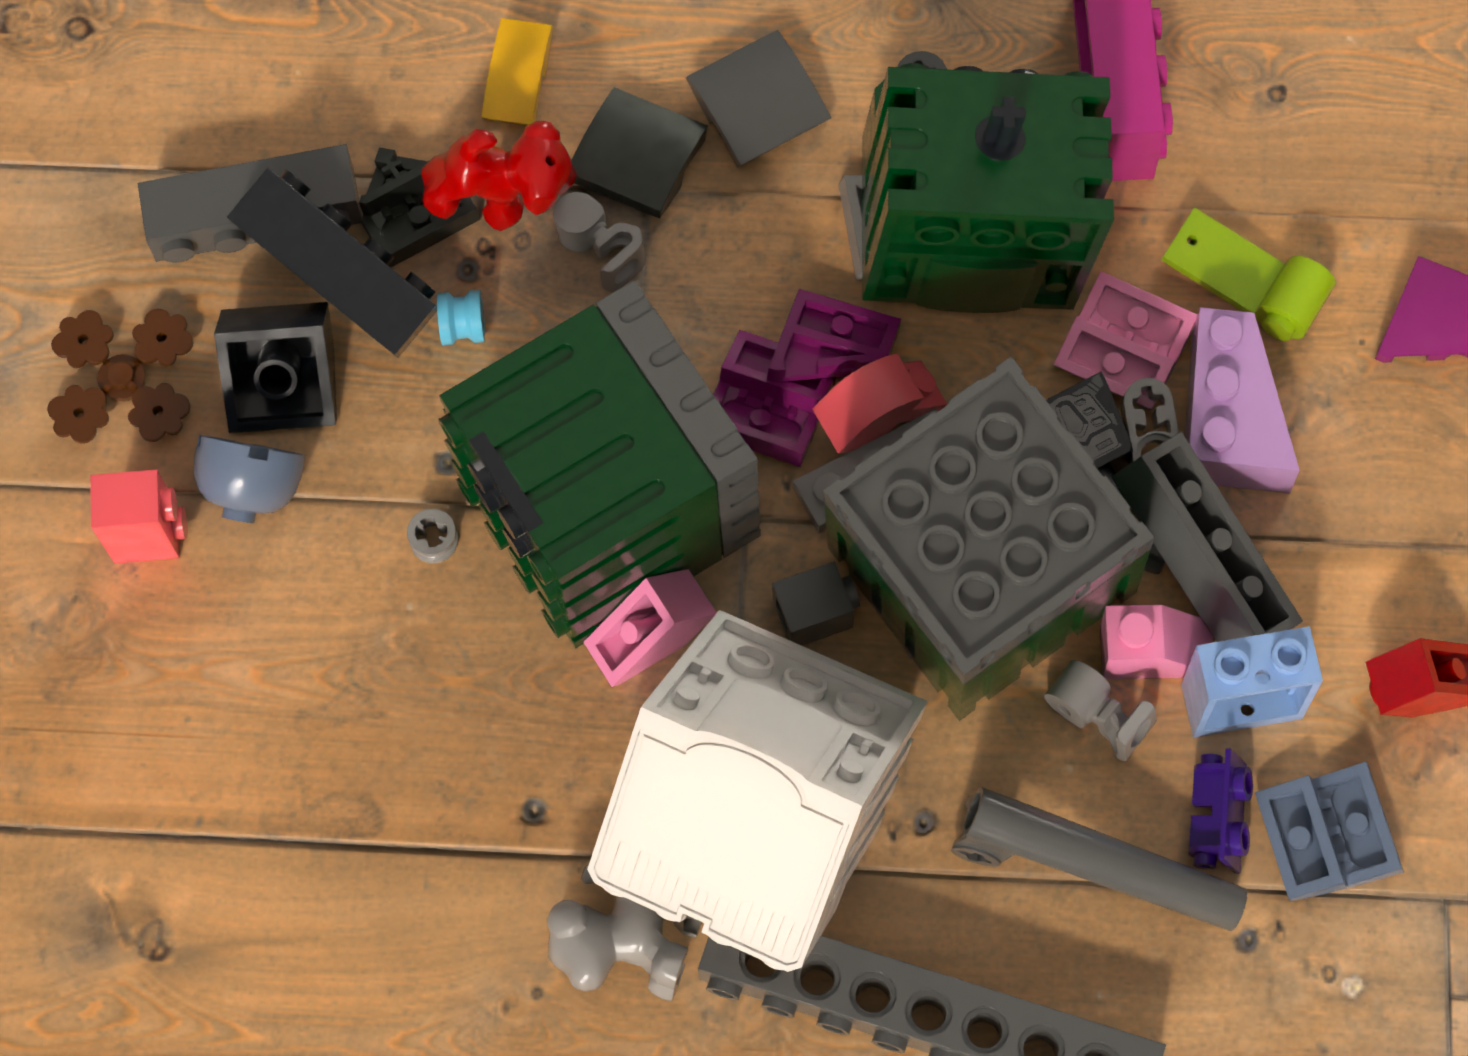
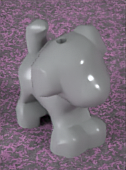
[547,864,702,1002]

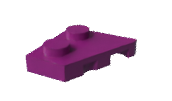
[767,289,901,383]

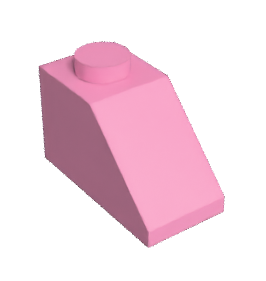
[583,569,717,687]
[1100,605,1213,679]

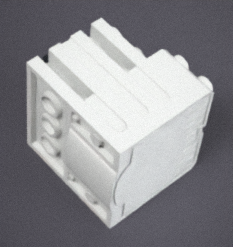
[587,610,928,972]

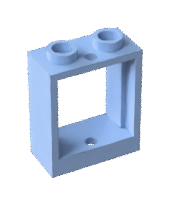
[1181,626,1323,738]

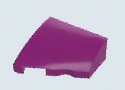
[1375,256,1468,363]

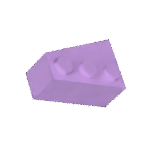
[1185,307,1300,493]

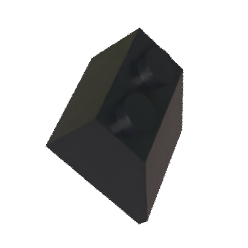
[214,302,337,433]

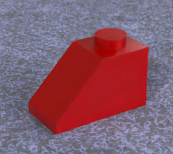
[1365,638,1468,718]

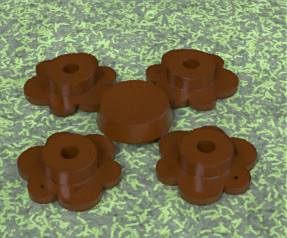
[47,308,194,444]

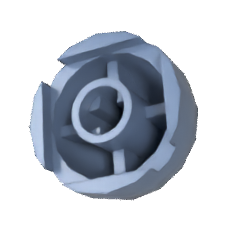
[194,435,306,523]

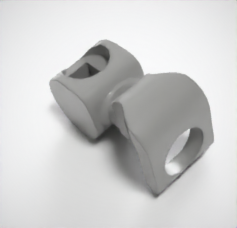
[553,192,646,292]
[1044,660,1157,761]

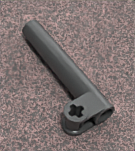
[951,787,1247,931]

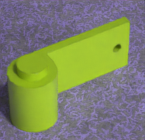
[1161,207,1336,341]

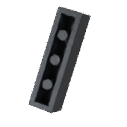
[227,168,437,358]

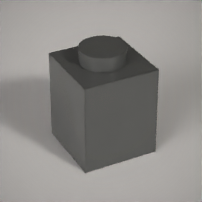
[772,561,860,646]

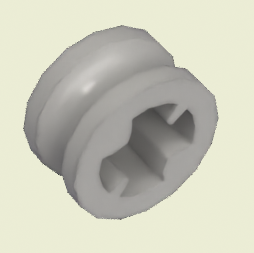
[407,509,458,563]

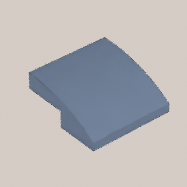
[1255,762,1404,901]

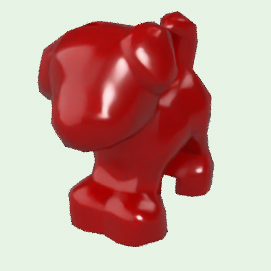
[421,121,577,231]

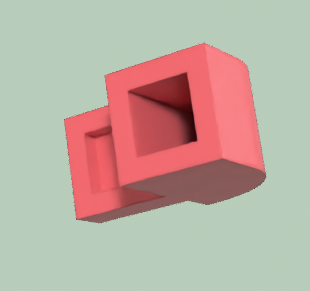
[812,353,947,453]

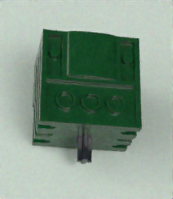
[862,63,1114,313]

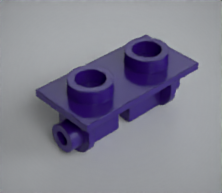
[1188,748,1253,874]

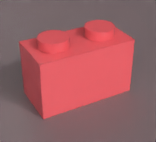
[90,469,188,564]

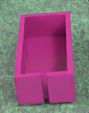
[1073,0,1173,181]

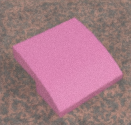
[1053,271,1197,411]

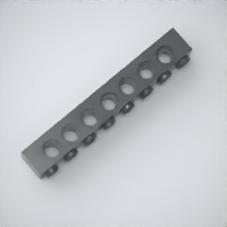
[698,936,1166,1056]

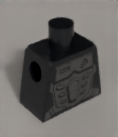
[1046,372,1133,499]

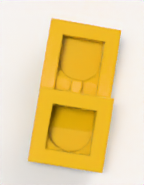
[481,18,553,126]

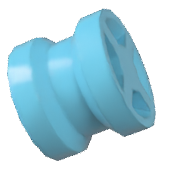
[437,290,486,346]

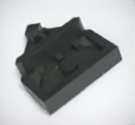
[359,147,481,268]

